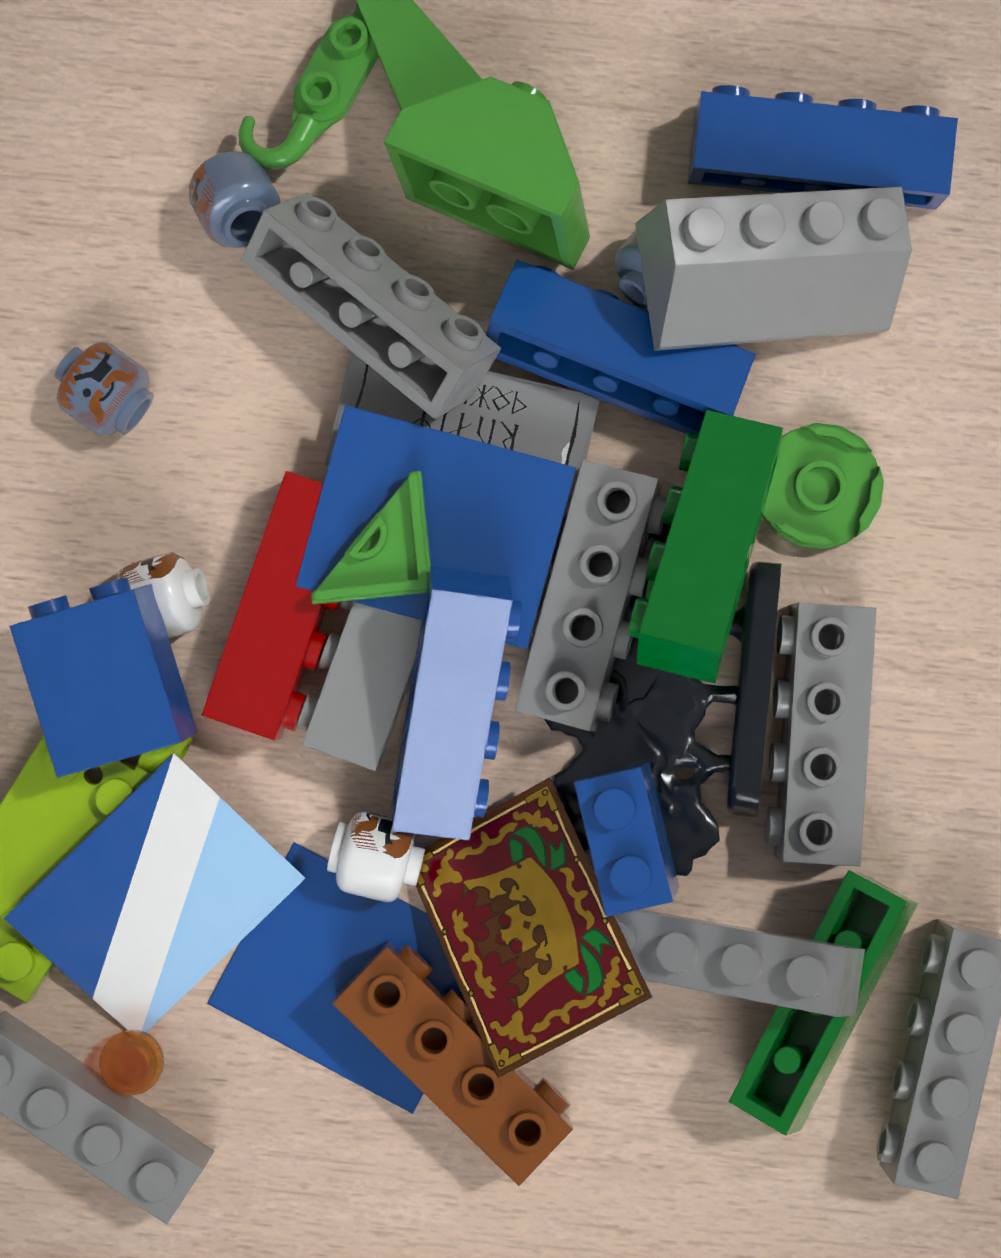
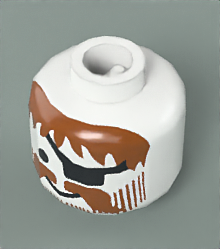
[117,552,210,638]
[327,811,425,902]

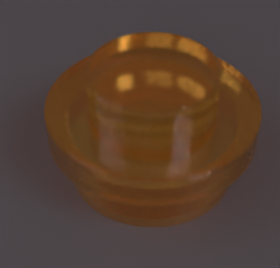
[99,1030,164,1095]

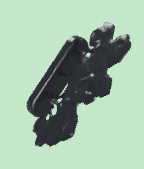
[544,524,782,876]

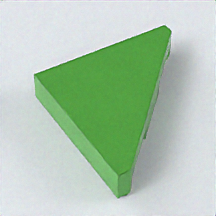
[311,471,432,605]

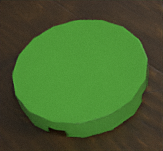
[762,423,884,550]

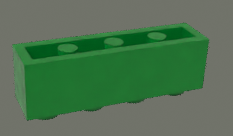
[628,410,783,684]
[728,870,919,1136]

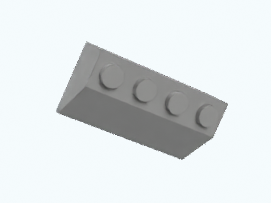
[635,187,912,351]

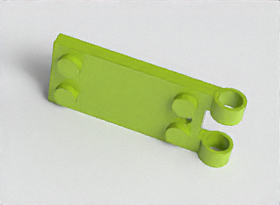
[0,735,193,1004]

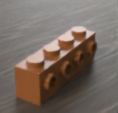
[332,941,573,1186]

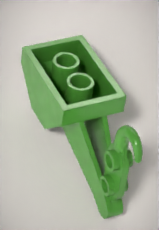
[238,0,590,270]

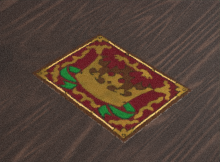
[416,777,653,1078]

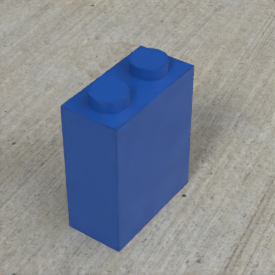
[9,577,197,778]
[574,761,679,917]

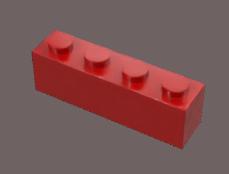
[201,471,341,741]

